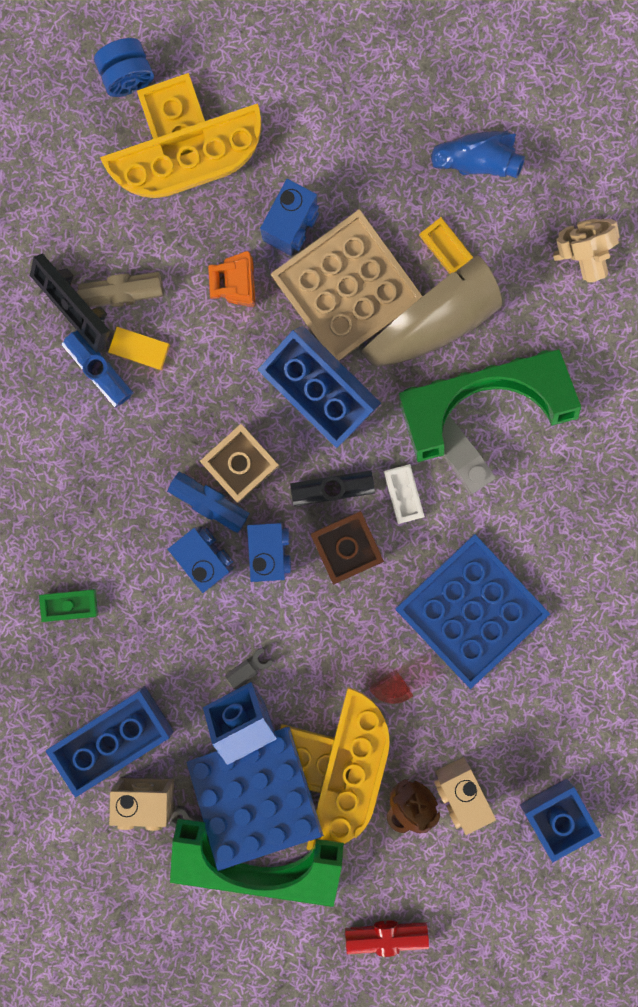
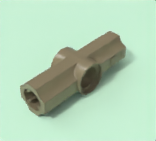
[77,272,164,308]

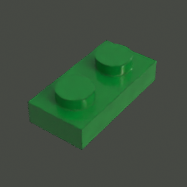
[39,589,98,622]

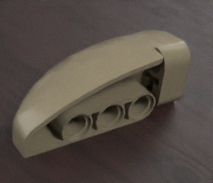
[361,255,502,367]

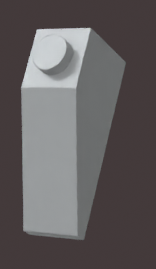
[442,415,496,494]

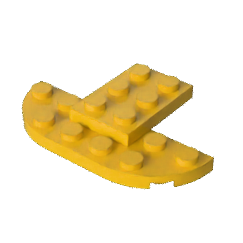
[100,73,261,198]
[280,687,390,850]

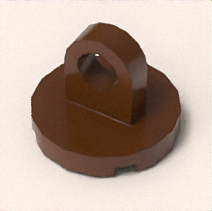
[387,779,440,833]

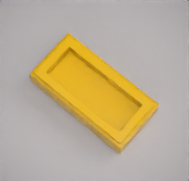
[419,217,473,274]
[108,327,170,371]

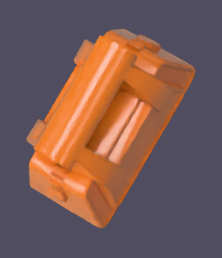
[208,251,256,307]

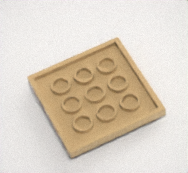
[270,209,423,361]

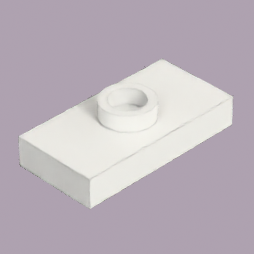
[383,464,425,524]

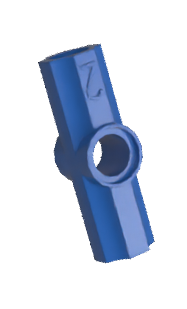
[61,330,134,408]
[167,471,250,533]

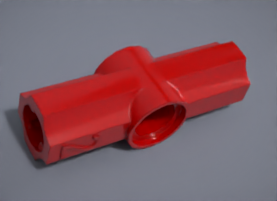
[345,920,429,957]

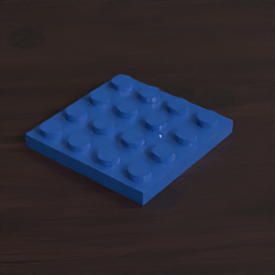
[394,534,550,689]
[186,727,324,871]

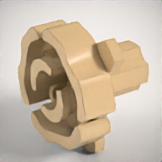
[553,219,620,282]

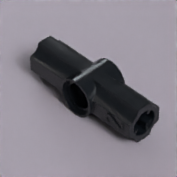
[290,470,375,507]

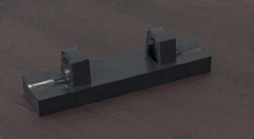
[29,253,110,352]

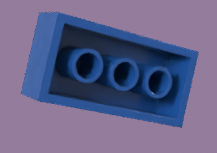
[258,326,381,448]
[45,686,174,798]

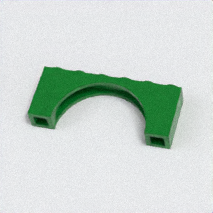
[399,349,581,462]
[170,819,344,907]

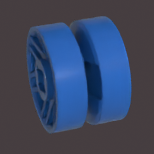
[94,38,154,97]

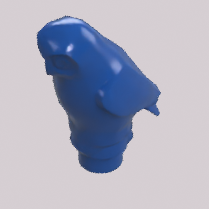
[431,131,525,178]

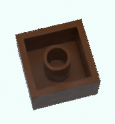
[310,511,384,585]

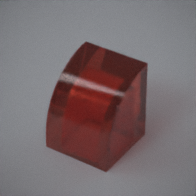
[370,669,413,704]

